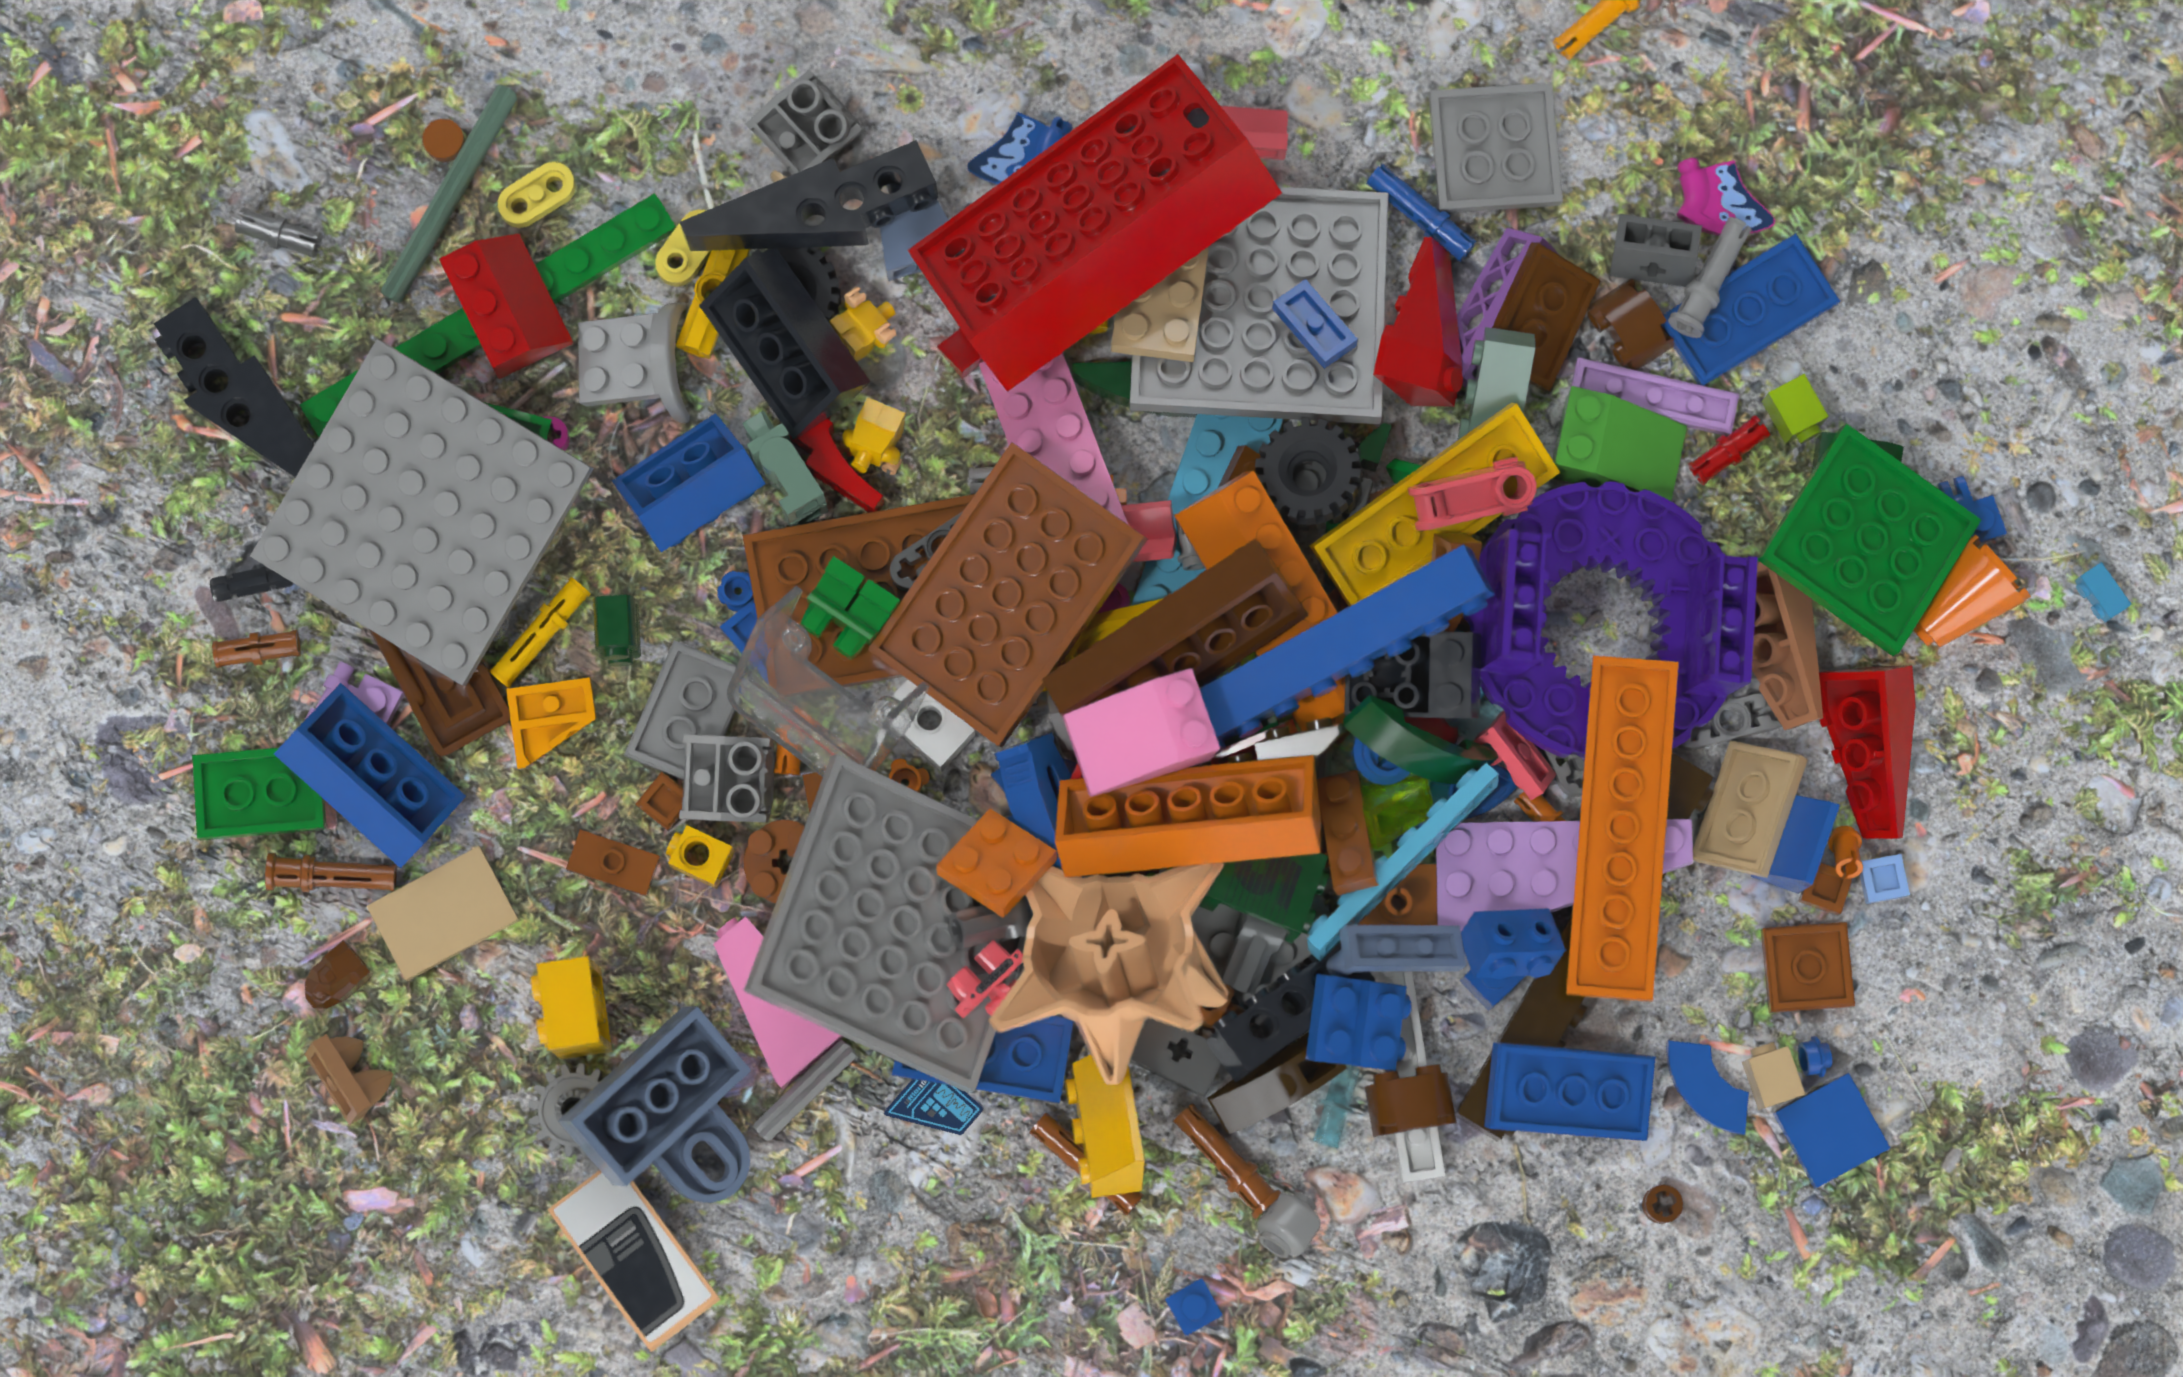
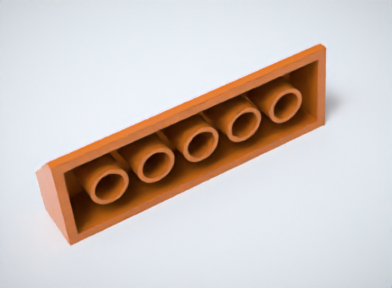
[1174,471,1345,731]
[1055,755,1321,878]

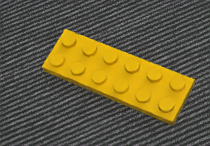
[1309,402,1560,607]

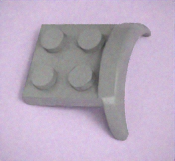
[578,302,690,423]

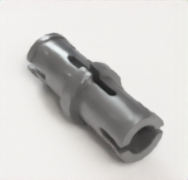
[235,207,323,258]

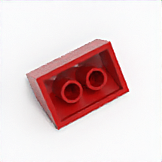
[439,233,574,379]

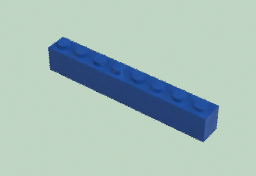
[1199,544,1495,754]

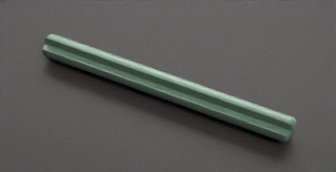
[381,85,517,303]

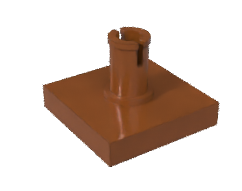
[1358,864,1438,925]

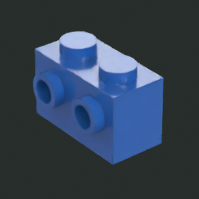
[1461,908,1566,980]

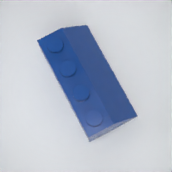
[274,683,466,868]

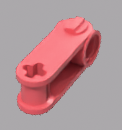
[1408,457,1536,531]

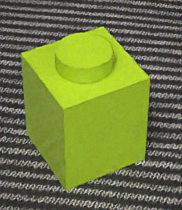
[1762,374,1829,444]

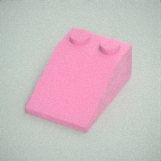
[1062,668,1220,797]

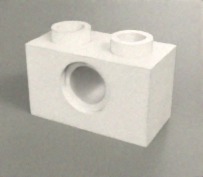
[878,679,975,773]

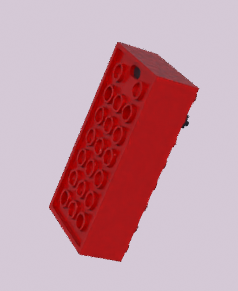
[907,54,1282,392]

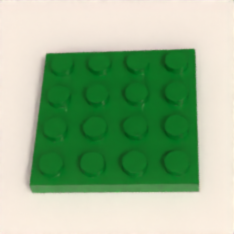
[1758,423,1981,656]

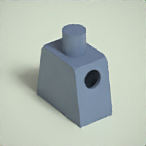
[880,183,948,282]

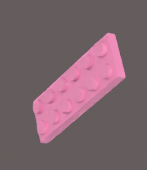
[979,352,1128,524]

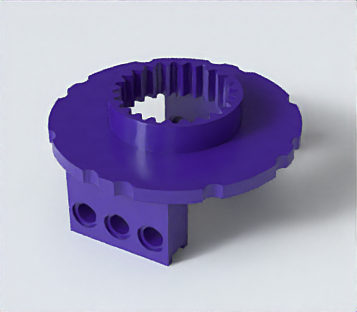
[1463,482,1758,761]

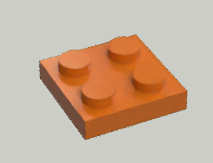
[936,808,1057,918]

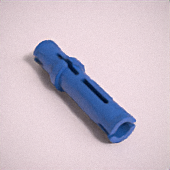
[1366,163,1477,262]

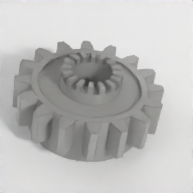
[528,1063,603,1158]

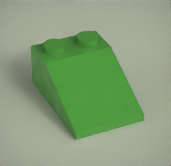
[1552,386,1687,501]

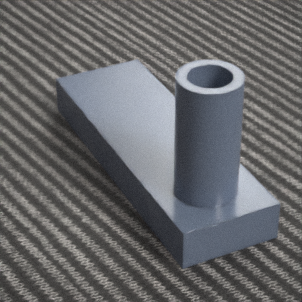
[1327,925,1466,978]

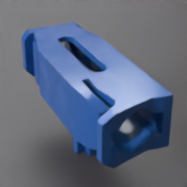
[994,732,1093,878]

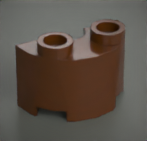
[1587,279,1674,371]
[1364,1064,1457,1137]

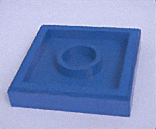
[1773,1073,1890,1189]

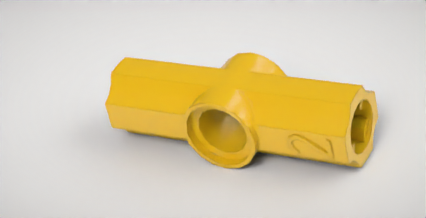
[676,249,752,359]

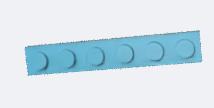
[1307,763,1499,961]

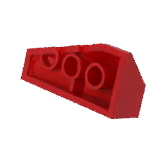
[1373,237,1463,407]
[1819,665,1916,839]

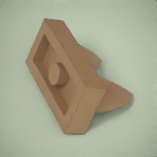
[304,1034,393,1125]

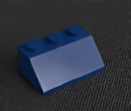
[612,413,766,553]

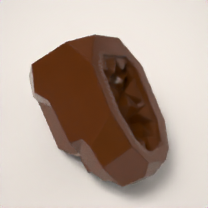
[305,940,374,1009]

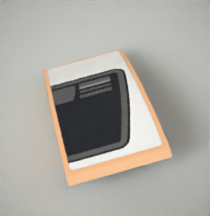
[547,1170,721,1352]

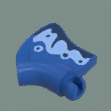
[967,112,1073,185]

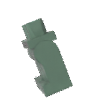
[742,411,829,527]

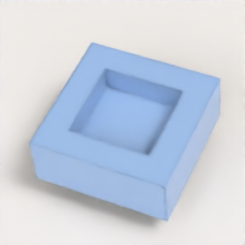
[1860,854,1910,904]

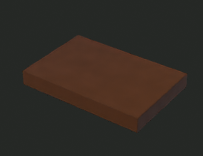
[1492,242,1601,391]

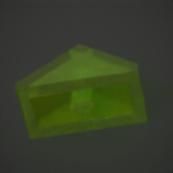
[1362,775,1434,849]

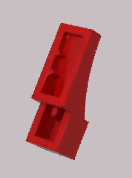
[789,416,885,513]

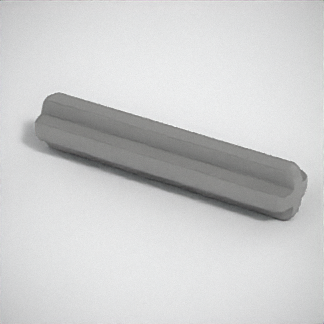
[754,1040,856,1141]

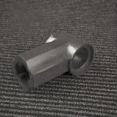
[948,894,1033,949]

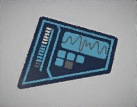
[884,1079,983,1135]

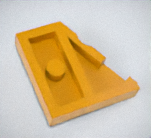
[506,677,597,769]

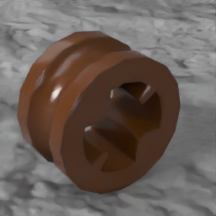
[1642,1185,1683,1224]

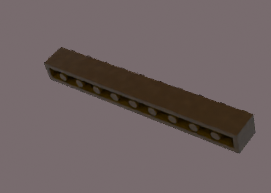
[1455,752,1714,1142]

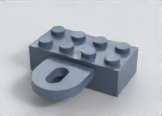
[558,1006,751,1203]

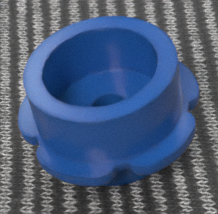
[717,571,755,612]
[1798,1036,1832,1078]

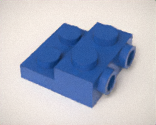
[1306,974,1411,1071]

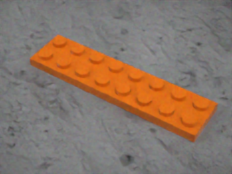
[1566,655,1679,1002]

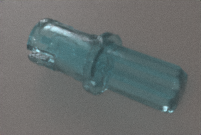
[1312,1065,1360,1149]

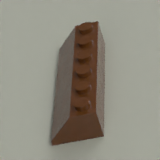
[1042,538,1309,716]

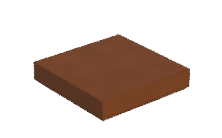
[1761,922,1855,1013]

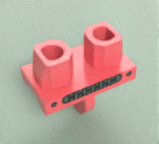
[946,940,1023,1019]

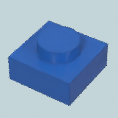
[1165,1278,1223,1337]

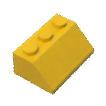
[1065,1054,1145,1198]

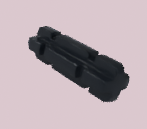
[210,567,293,602]

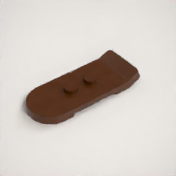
[369,629,510,756]

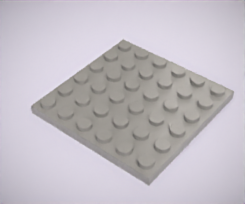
[1129,187,1388,424]
[250,339,594,686]
[744,754,1034,1093]

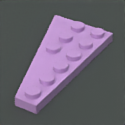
[1436,819,1693,931]

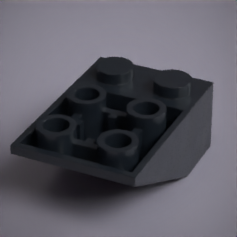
[1344,632,1481,718]

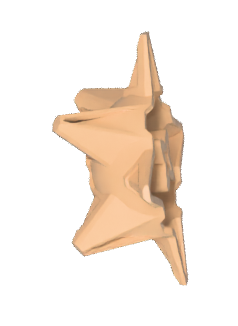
[989,863,1228,1084]

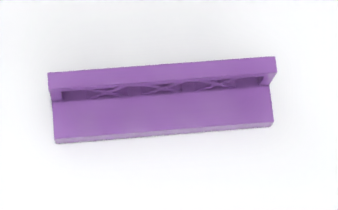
[1457,228,1561,388]

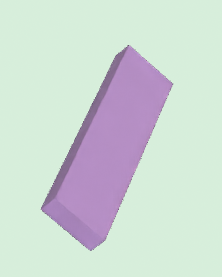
[1570,357,1740,436]

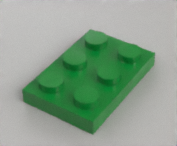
[192,748,327,841]

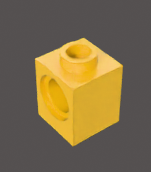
[666,825,735,889]

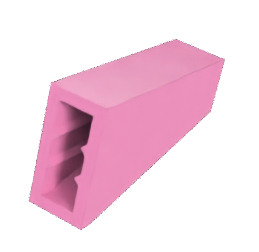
[713,916,844,1090]

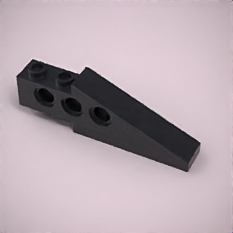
[680,140,938,251]
[153,297,315,480]

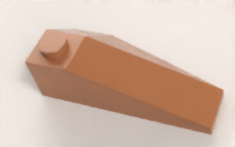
[1752,562,1823,730]

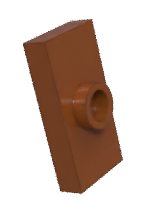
[566,829,661,897]

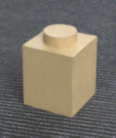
[1742,1042,1806,1110]

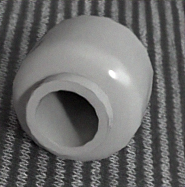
[1257,1192,1321,1258]

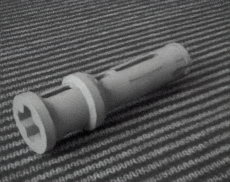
[1668,217,1751,338]

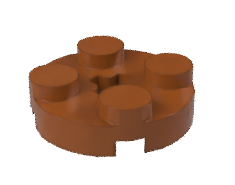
[743,820,805,903]

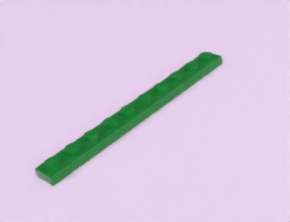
[299,193,676,437]

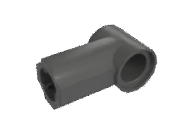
[1220,912,1287,994]

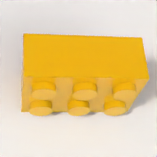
[531,956,613,1060]

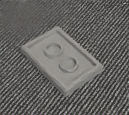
[624,640,752,781]

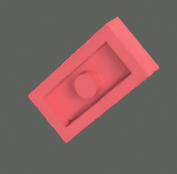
[1474,710,1557,800]

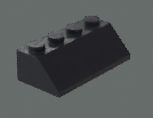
[699,248,871,440]

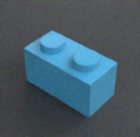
[2075,562,2132,623]

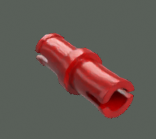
[1688,415,1770,486]

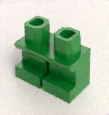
[800,556,900,660]

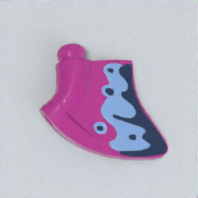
[1676,157,1775,236]

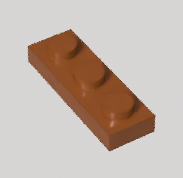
[1317,770,1379,895]

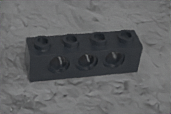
[1206,943,1376,1083]

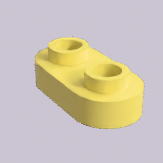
[498,162,576,228]
[655,209,711,287]

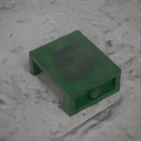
[1198,853,1330,944]

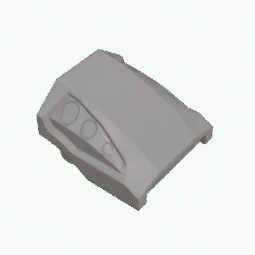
[746,70,866,175]
[679,734,775,823]

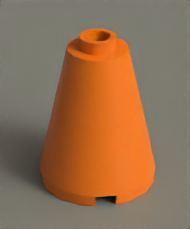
[1913,535,2031,647]

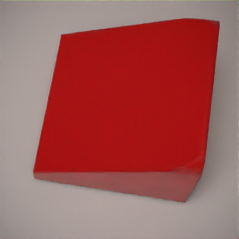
[936,328,984,379]

